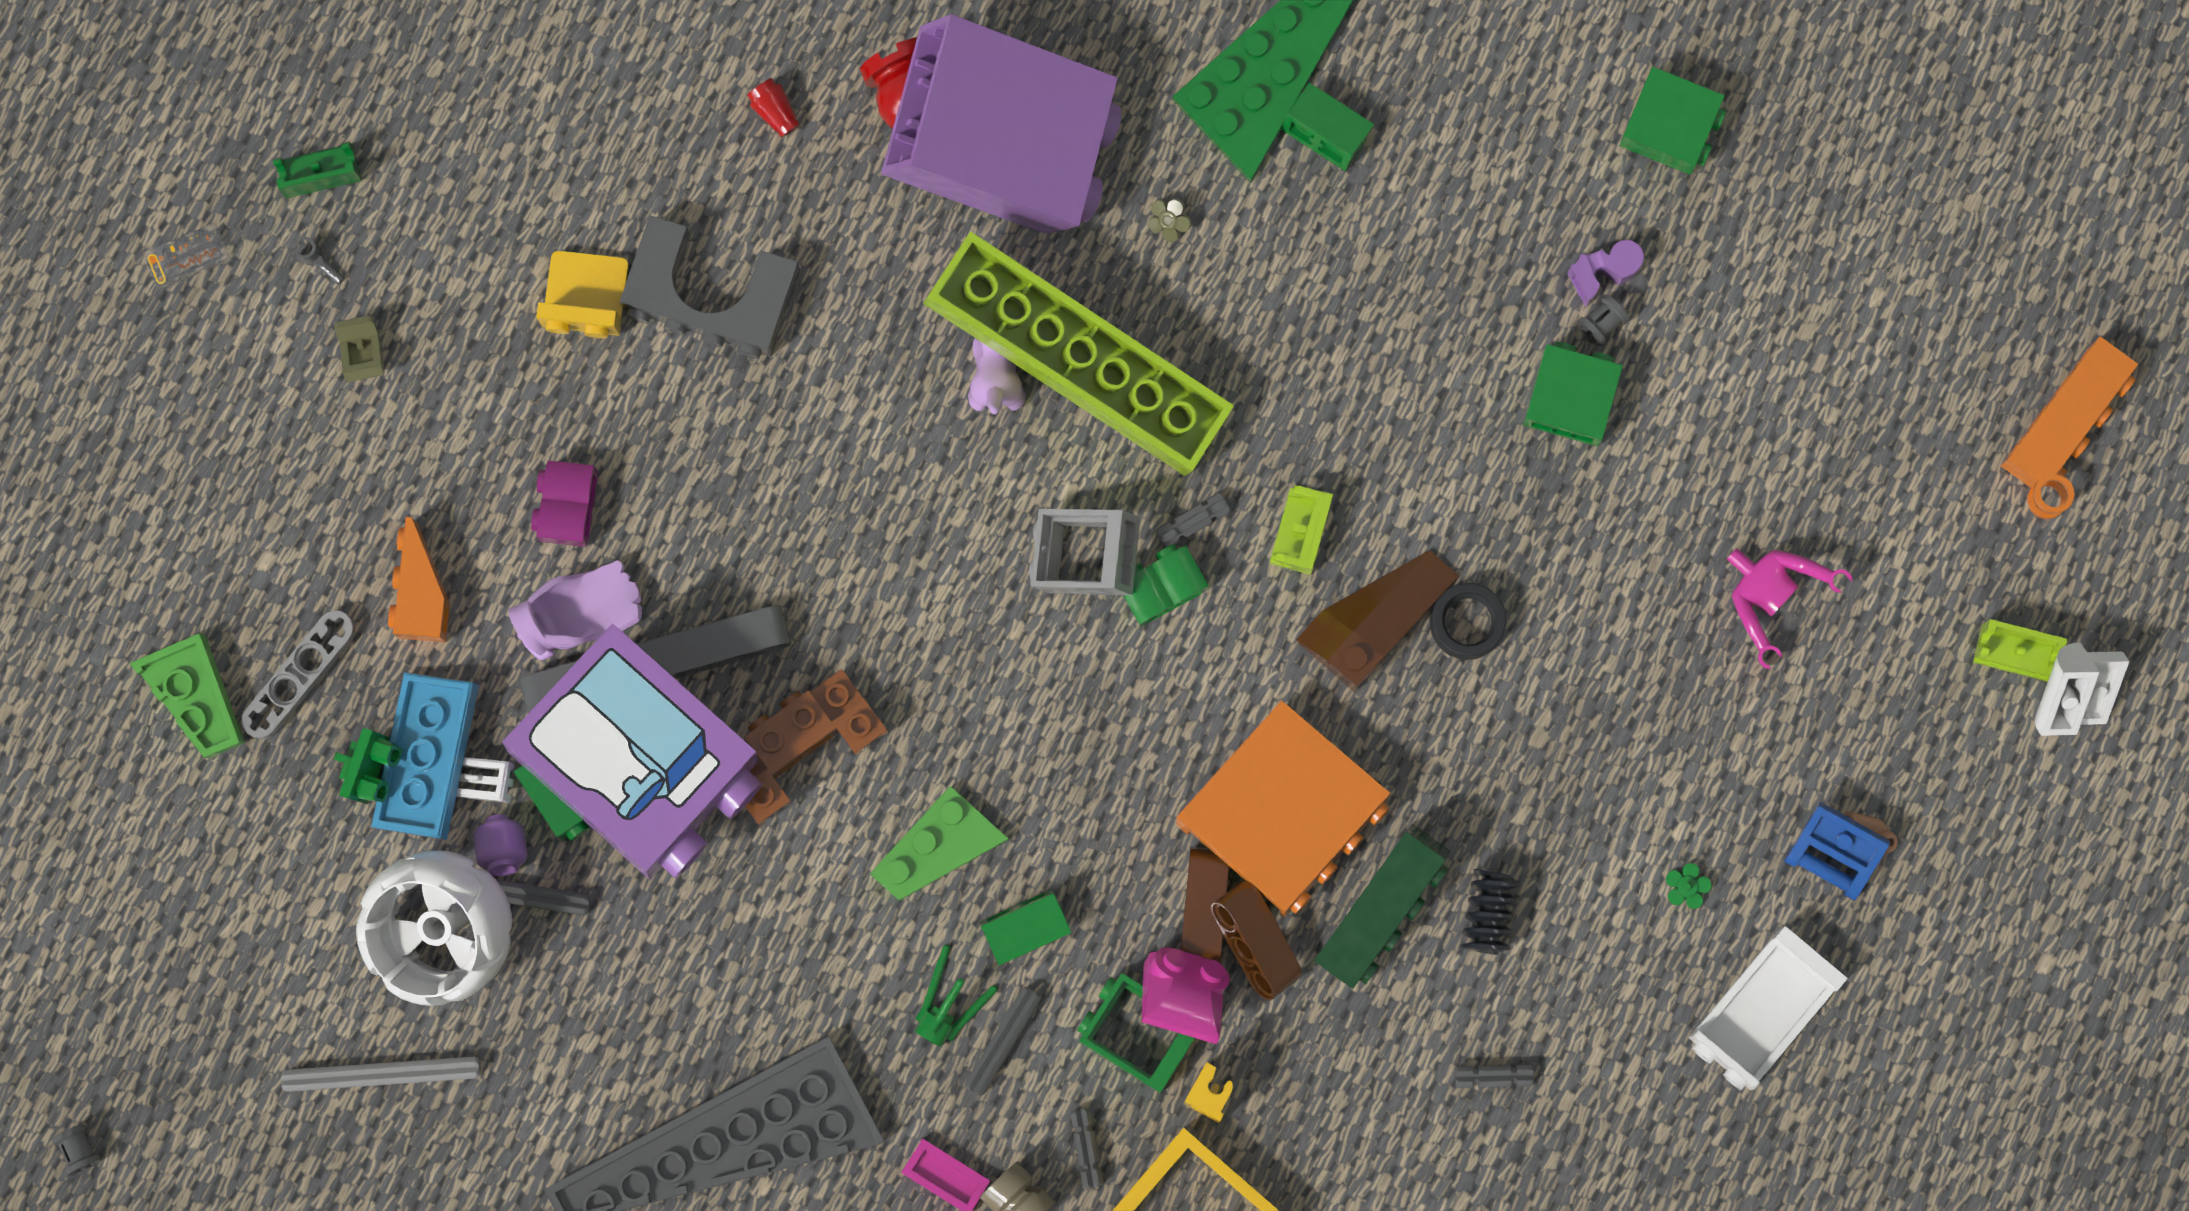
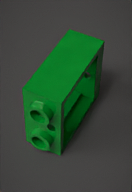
[1077,973,1195,1094]

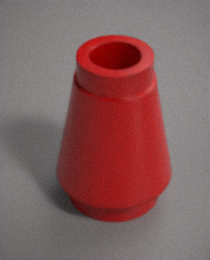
[747,78,800,138]

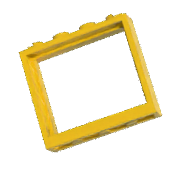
[1113,1128,1279,1211]

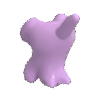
[968,338,1026,414]

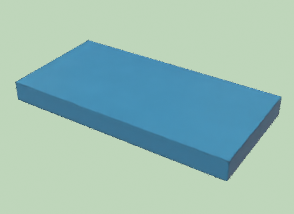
[371,673,479,840]

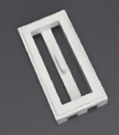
[456,757,516,803]

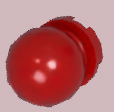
[859,37,917,129]

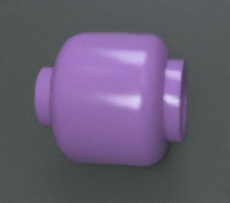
[473,814,527,876]

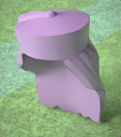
[508,560,642,660]

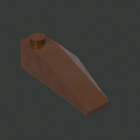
[1296,550,1459,693]

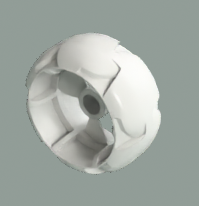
[356,850,512,1006]

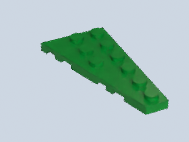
[1172,0,1354,183]

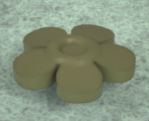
[1148,198,1192,242]

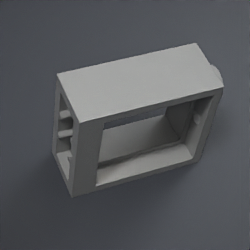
[1029,509,1140,596]

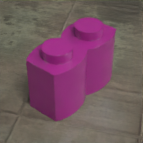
[531,460,598,547]

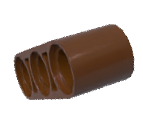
[1181,846,1229,963]
[1211,881,1302,1001]

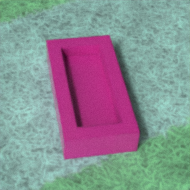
[901,1139,991,1211]

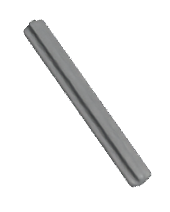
[281,1057,481,1092]

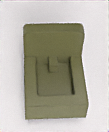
[334,316,385,383]

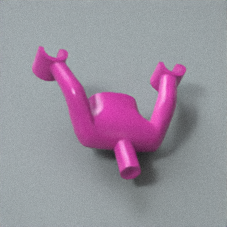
[1727,548,1853,669]

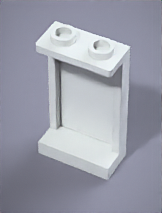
[1689,926,1848,1090]

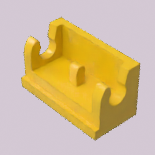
[1184,1062,1233,1123]

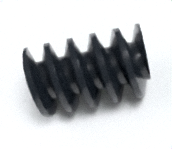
[1459,869,1522,955]

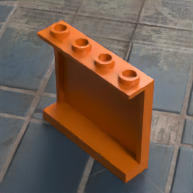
[1176,700,1390,918]

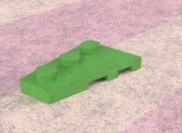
[129,633,245,758]
[870,786,1009,901]

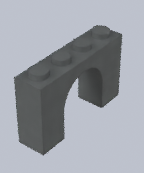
[620,215,801,359]

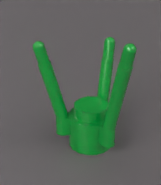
[914,945,998,1047]

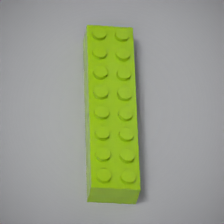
[923,231,1234,476]

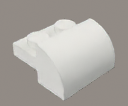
[2035,643,2129,736]

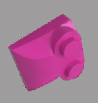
[1141,947,1230,1044]

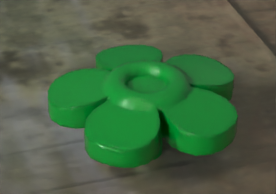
[1666,863,1712,909]

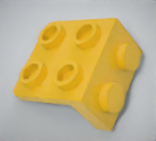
[536,251,629,338]

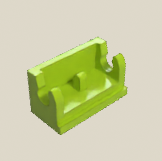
[1269,485,1333,575]
[1973,619,2068,682]

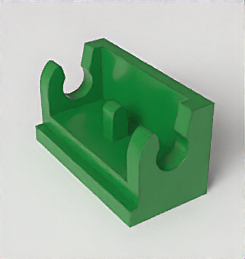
[1281,83,1374,172]
[273,141,362,199]
[979,889,1071,966]

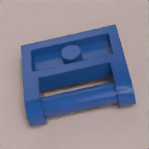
[1784,802,1890,901]

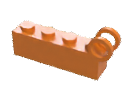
[2001,336,2138,519]

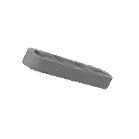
[242,611,356,740]

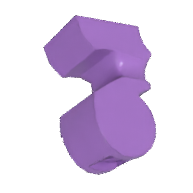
[1567,240,1644,307]

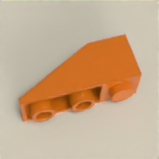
[388,517,450,643]

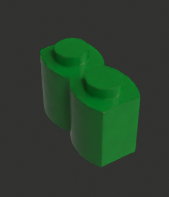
[1122,544,1209,628]

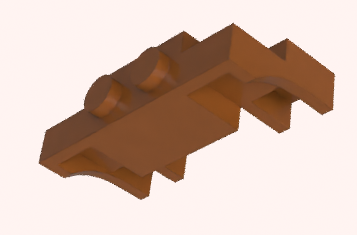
[744,669,888,826]

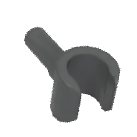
[294,237,344,285]

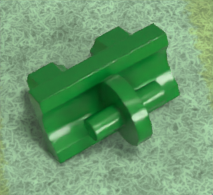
[333,728,403,805]

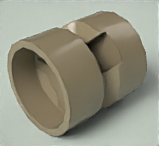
[980,1161,1056,1211]

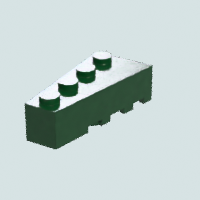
[1314,824,1451,989]

